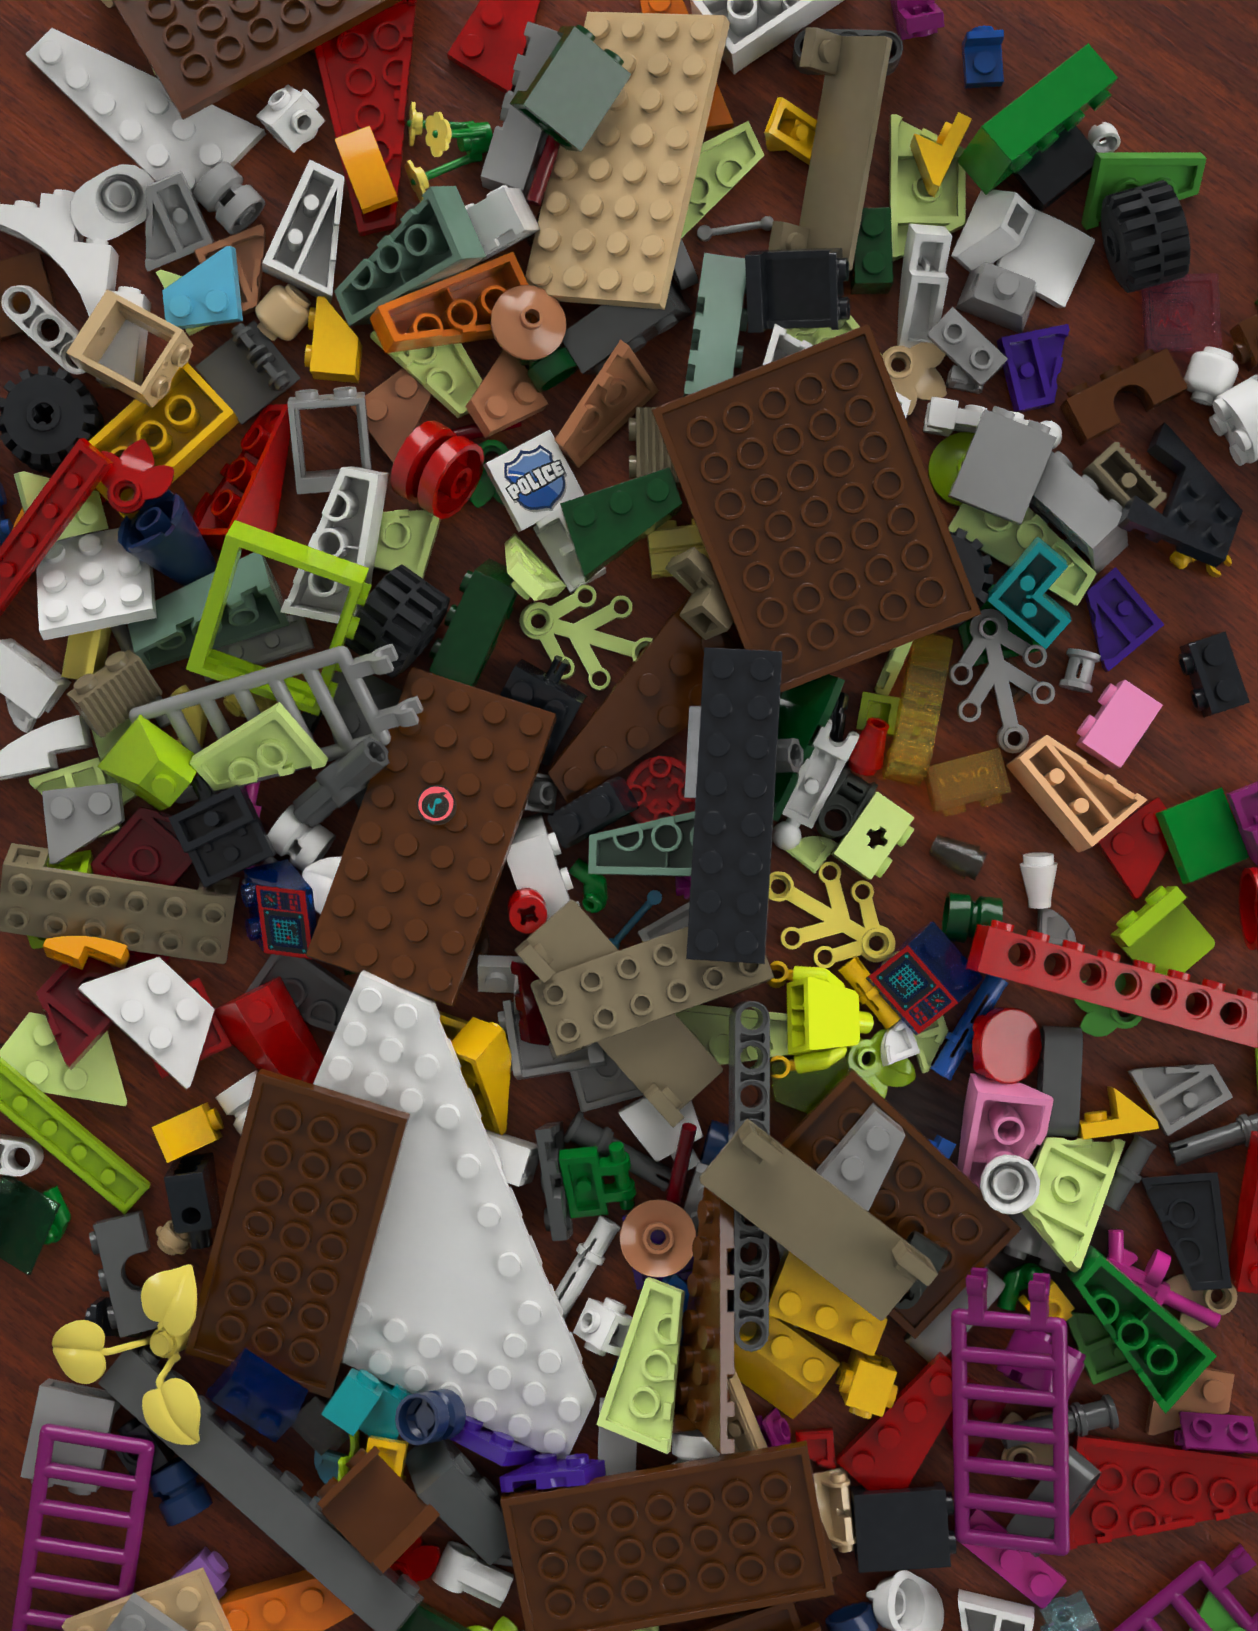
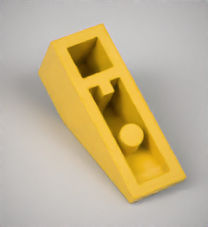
[451,1017,512,1135]

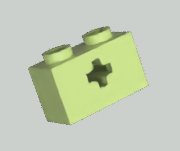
[831,792,915,880]

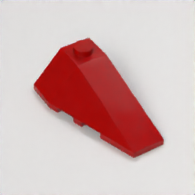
[192,404,291,558]
[214,976,324,1084]

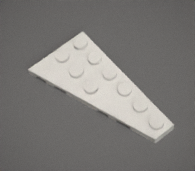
[26,28,266,204]

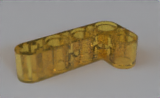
[882,633,953,787]

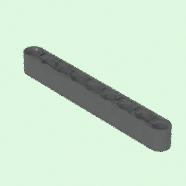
[728,1001,770,1352]

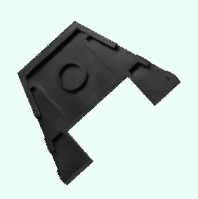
[1117,423,1243,568]

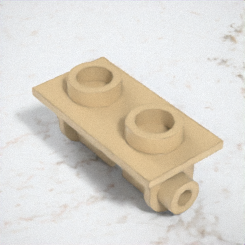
[813,1467,856,1553]

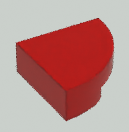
[794,1427,836,1469]

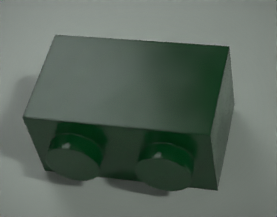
[850,207,893,295]

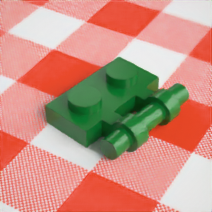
[559,1141,636,1218]

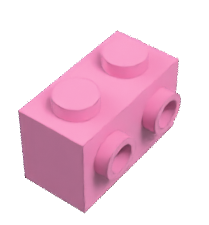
[1076,680,1163,770]

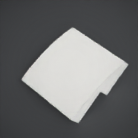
[996,209,1095,308]

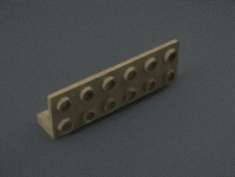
[768,27,892,271]
[0,843,240,964]
[514,900,723,1128]
[530,926,774,1060]
[699,1118,938,1321]

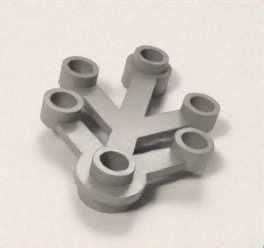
[948,609,1055,753]

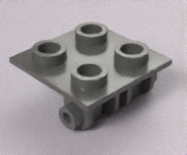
[195,320,301,425]

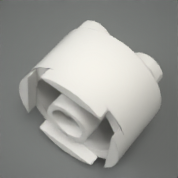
[1209,375,1258,466]

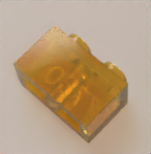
[922,748,1011,817]

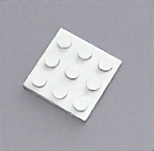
[36,528,157,640]

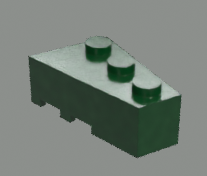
[560,467,682,582]
[428,558,518,687]

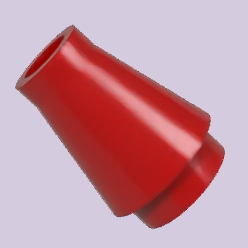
[847,717,889,776]

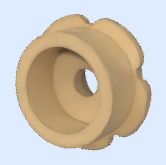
[156,1220,189,1255]

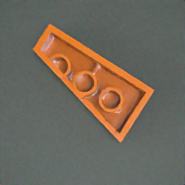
[369,252,537,353]
[218,1570,354,1631]

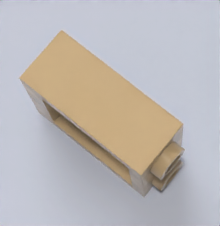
[66,289,193,408]

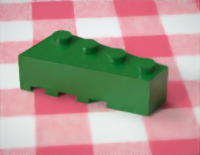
[957,43,1118,195]
[1066,1245,1217,1414]

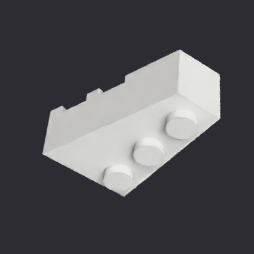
[262,160,345,304]
[462,185,540,272]
[506,813,580,921]
[958,1589,1035,1631]

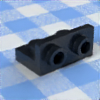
[1178,631,1250,718]

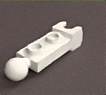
[923,397,1062,449]
[772,719,859,850]

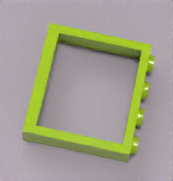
[186,520,372,716]

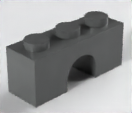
[89,1210,158,1338]

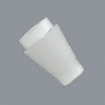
[1020,852,1058,909]

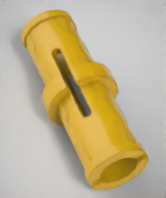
[838,955,903,1029]

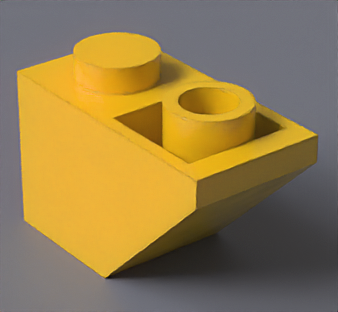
[304,296,362,383]

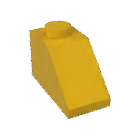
[152,1102,224,1163]

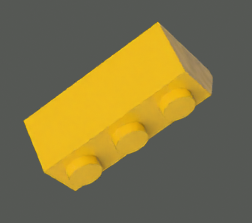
[734,1290,840,1419]

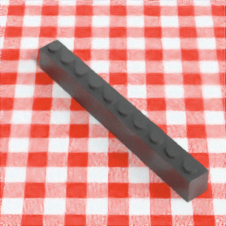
[98,1345,424,1631]

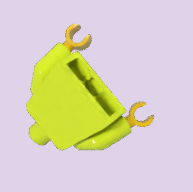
[767,961,874,1080]

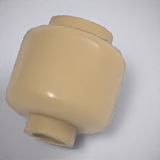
[255,284,311,341]

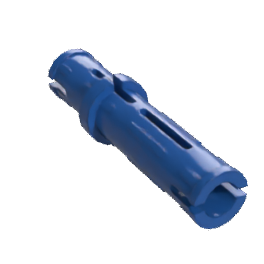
[930,974,1009,1081]

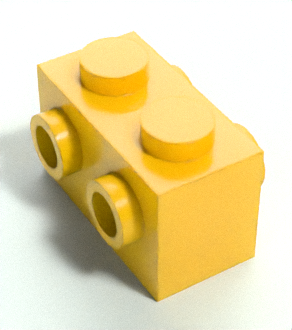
[835,1348,898,1419]

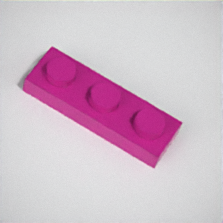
[954,1509,1067,1610]

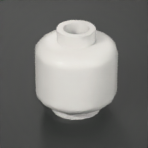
[1183,346,1239,406]

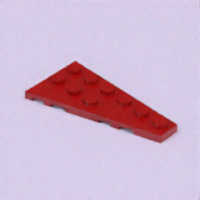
[314,0,417,237]

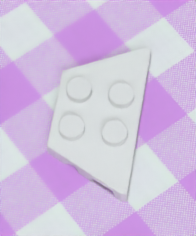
[78,957,215,1090]

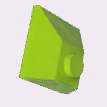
[97,715,197,811]

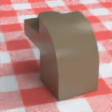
[665,547,733,640]

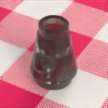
[928,834,988,881]

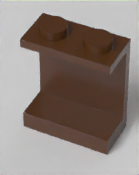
[315,1446,440,1576]

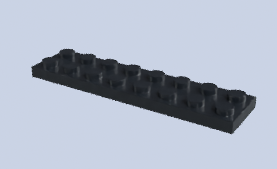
[686,647,783,964]

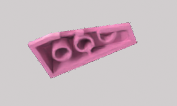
[957,1073,1054,1188]

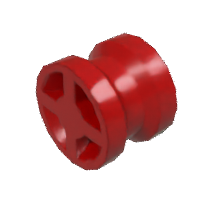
[507,888,547,934]

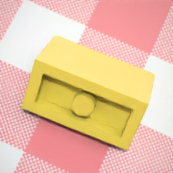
[61,627,111,680]

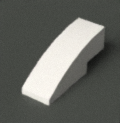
[897,224,952,348]
[0,715,93,781]

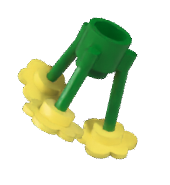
[405,102,493,202]

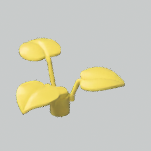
[52,1264,201,1445]

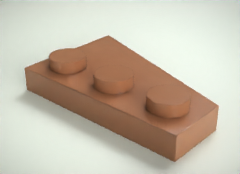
[555,340,659,468]

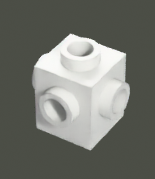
[256,84,325,153]
[573,1297,633,1356]

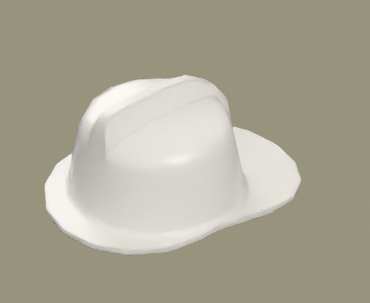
[70,164,154,241]
[866,1570,944,1631]

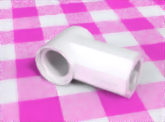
[431,1541,514,1608]

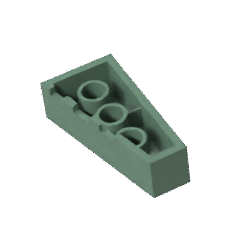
[334,186,486,326]
[683,253,748,397]
[128,552,290,670]
[588,811,695,877]

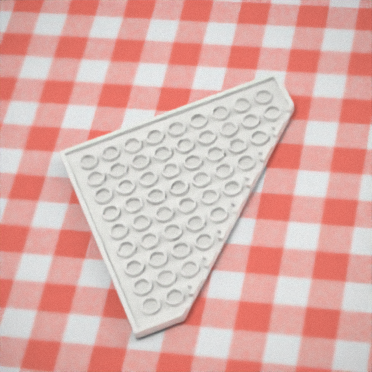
[313,970,597,1459]

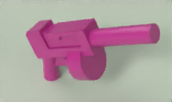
[1107,1229,1221,1329]

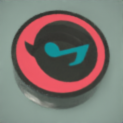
[416,785,457,825]

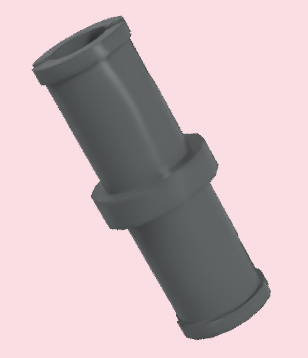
[1104,1133,1157,1212]

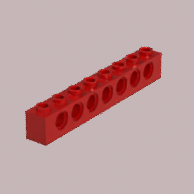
[966,920,1258,1048]

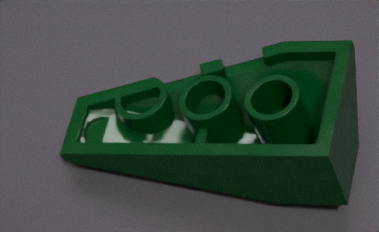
[773,674,845,822]

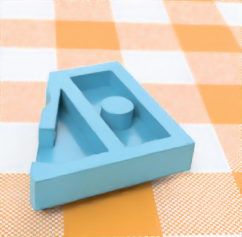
[162,246,243,329]

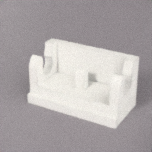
[533,508,606,594]
[0,638,71,719]

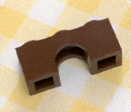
[1060,348,1188,446]

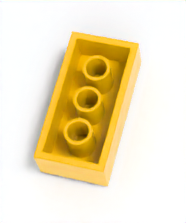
[88,362,239,519]

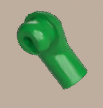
[568,858,608,913]
[36,1186,71,1245]
[997,1263,1044,1311]

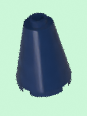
[118,490,217,587]

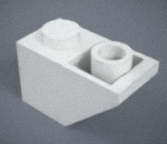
[951,190,1036,272]

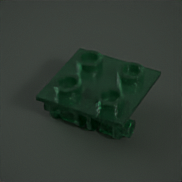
[0,1175,61,1275]

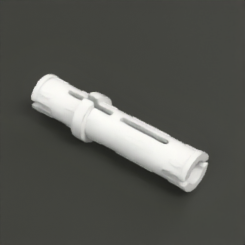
[555,1215,621,1320]

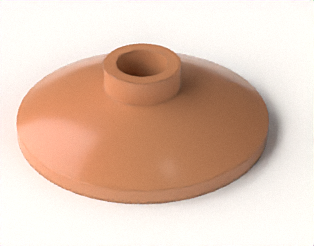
[491,285,566,361]
[620,1199,696,1277]

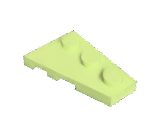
[189,702,329,791]

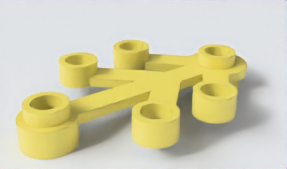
[769,861,896,968]

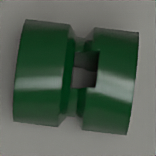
[517,342,579,392]
[941,892,1003,943]

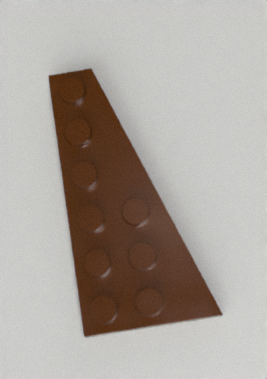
[547,592,737,804]
[675,1186,735,1454]

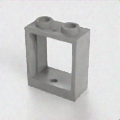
[287,386,372,494]

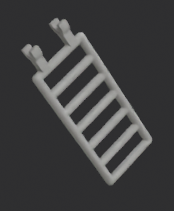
[129,644,423,804]

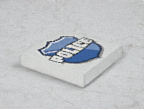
[483,430,584,532]

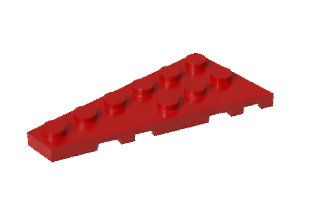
[1069,1435,1258,1550]

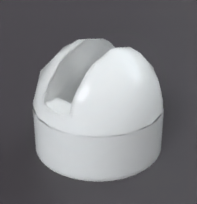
[1088,122,1121,153]

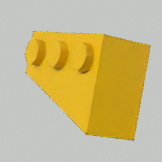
[769,1248,888,1356]

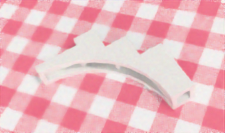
[0,189,151,389]

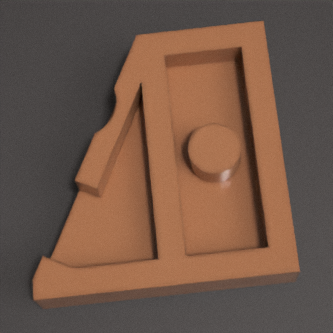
[194,224,266,316]
[465,350,548,438]
[351,368,433,464]
[1145,1368,1235,1436]

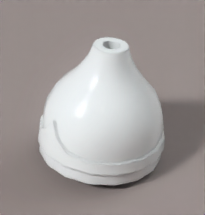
[980,1154,1040,1214]

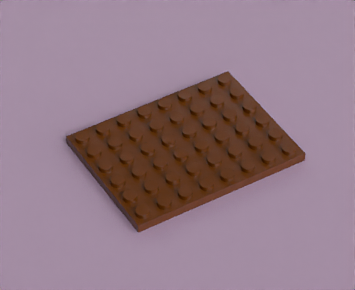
[652,324,981,693]

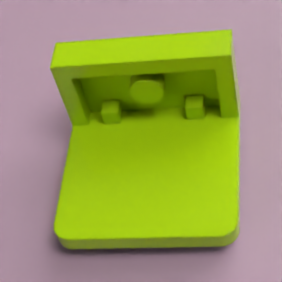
[1110,885,1215,990]

